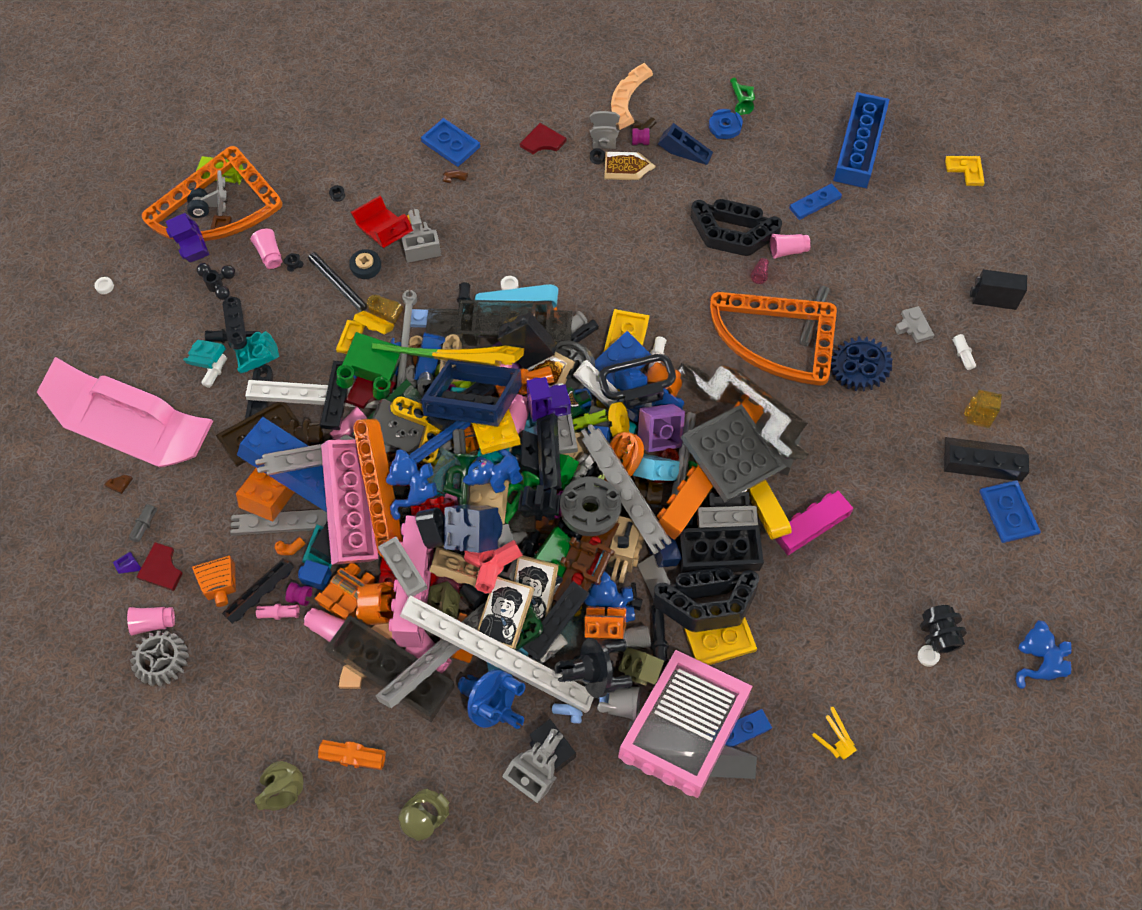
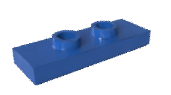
[789,183,842,220]
[706,709,772,747]

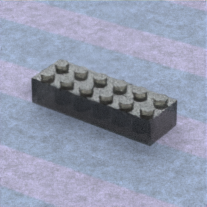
[325,615,455,722]

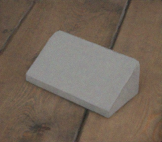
[637,555,671,598]

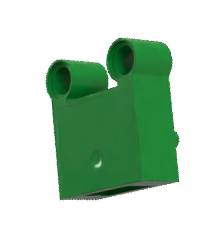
[336,332,402,400]

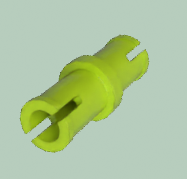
[572,409,609,431]

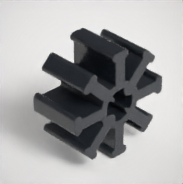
[518,485,561,521]

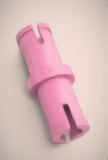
[256,604,300,620]

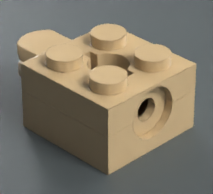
[608,516,644,583]

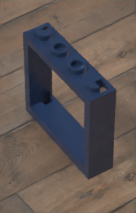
[421,360,522,427]

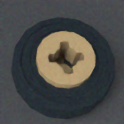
[349,249,381,279]

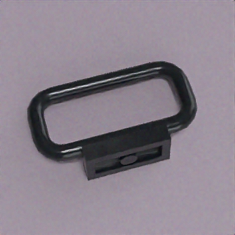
[598,354,676,409]

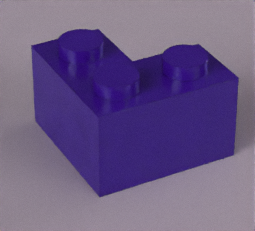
[166,213,210,262]
[527,377,571,422]

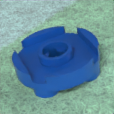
[709,109,743,139]

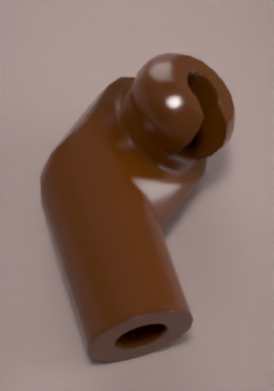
[442,170,468,183]

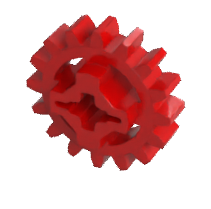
[411,495,455,516]

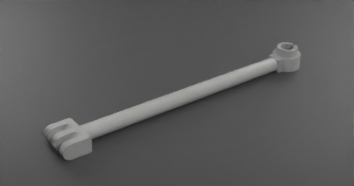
[389,290,417,396]

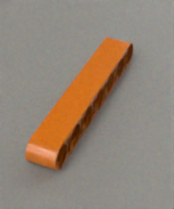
[353,419,403,557]

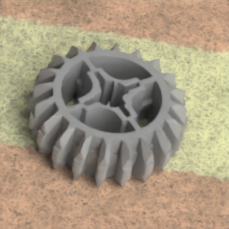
[130,630,189,686]

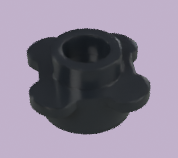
[283,253,304,272]

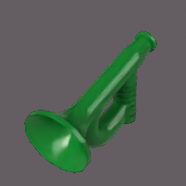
[730,78,755,115]
[505,471,540,524]

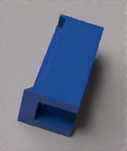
[414,332,445,381]

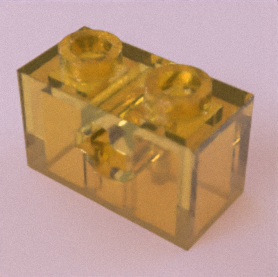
[964,390,1002,428]

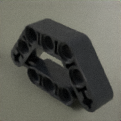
[690,199,782,256]
[653,567,759,632]

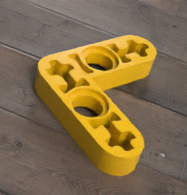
[390,397,442,465]

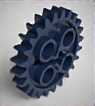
[831,336,893,391]

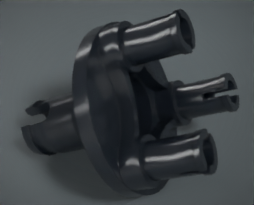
[555,638,632,698]

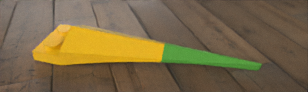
[372,343,524,367]

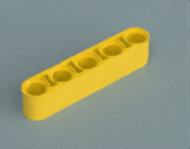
[745,480,792,540]

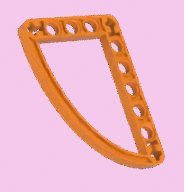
[142,146,282,241]
[710,292,837,386]

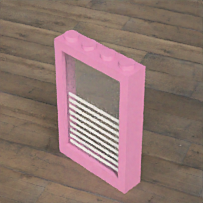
[618,650,753,798]

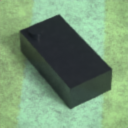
[677,525,764,574]

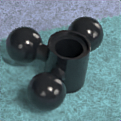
[197,263,235,300]

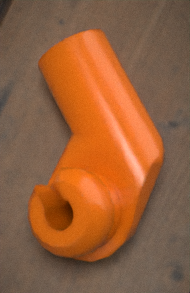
[274,537,306,556]

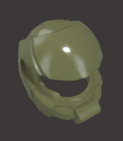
[255,761,304,811]
[398,789,450,841]

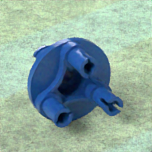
[458,669,525,729]

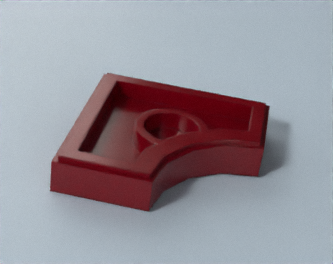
[520,123,567,154]
[346,377,396,409]
[137,542,183,591]

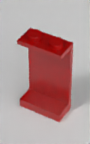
[351,196,413,248]

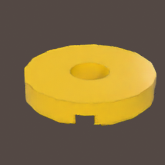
[608,402,630,437]

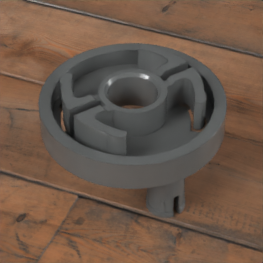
[556,341,595,390]
[560,477,621,536]

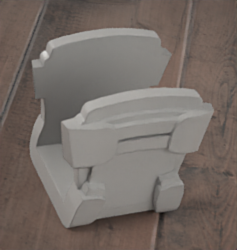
[589,111,620,149]

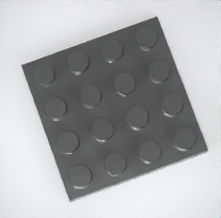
[680,404,786,503]

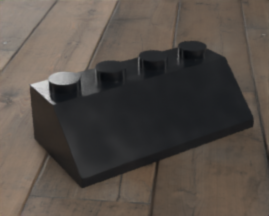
[944,437,1029,482]

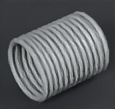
[623,625,651,650]

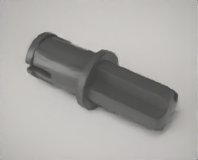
[129,504,157,543]

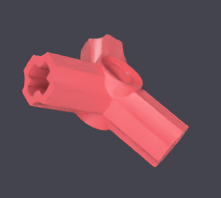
[464,540,523,593]

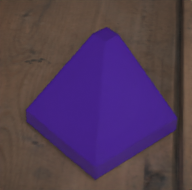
[113,552,141,574]

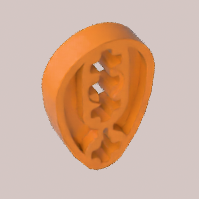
[604,432,644,482]

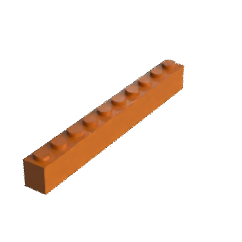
[656,385,773,540]

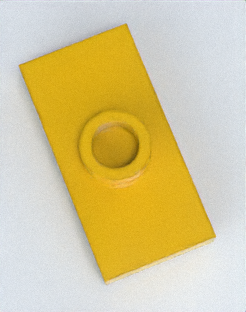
[353,311,394,334]

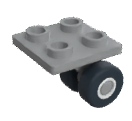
[187,170,226,218]

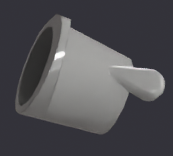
[597,687,641,722]

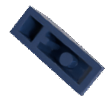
[658,123,713,165]

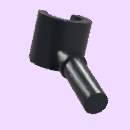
[618,522,633,548]
[630,583,643,611]

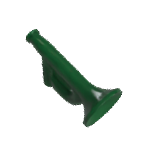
[442,454,478,505]

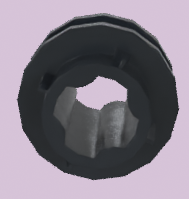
[920,605,967,654]

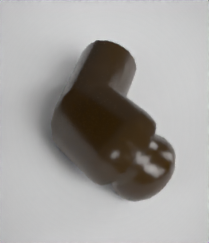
[632,117,656,130]

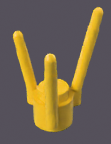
[812,707,857,760]

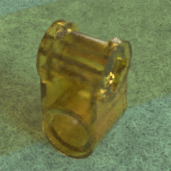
[367,295,403,324]

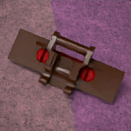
[553,518,620,612]

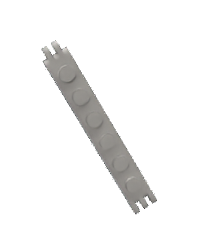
[581,424,672,554]
[255,438,397,475]
[230,510,328,535]

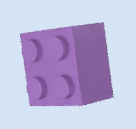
[638,404,685,452]

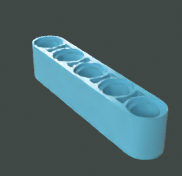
[473,285,558,316]

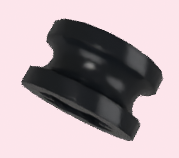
[590,148,605,165]
[329,185,345,202]

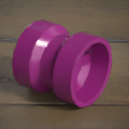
[632,128,650,145]
[285,582,313,606]

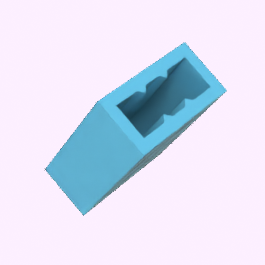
[621,452,680,481]

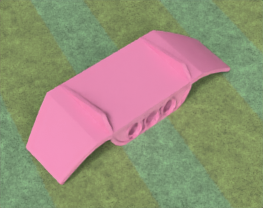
[37,357,213,467]

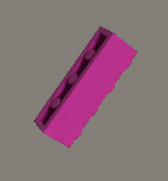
[775,490,853,556]

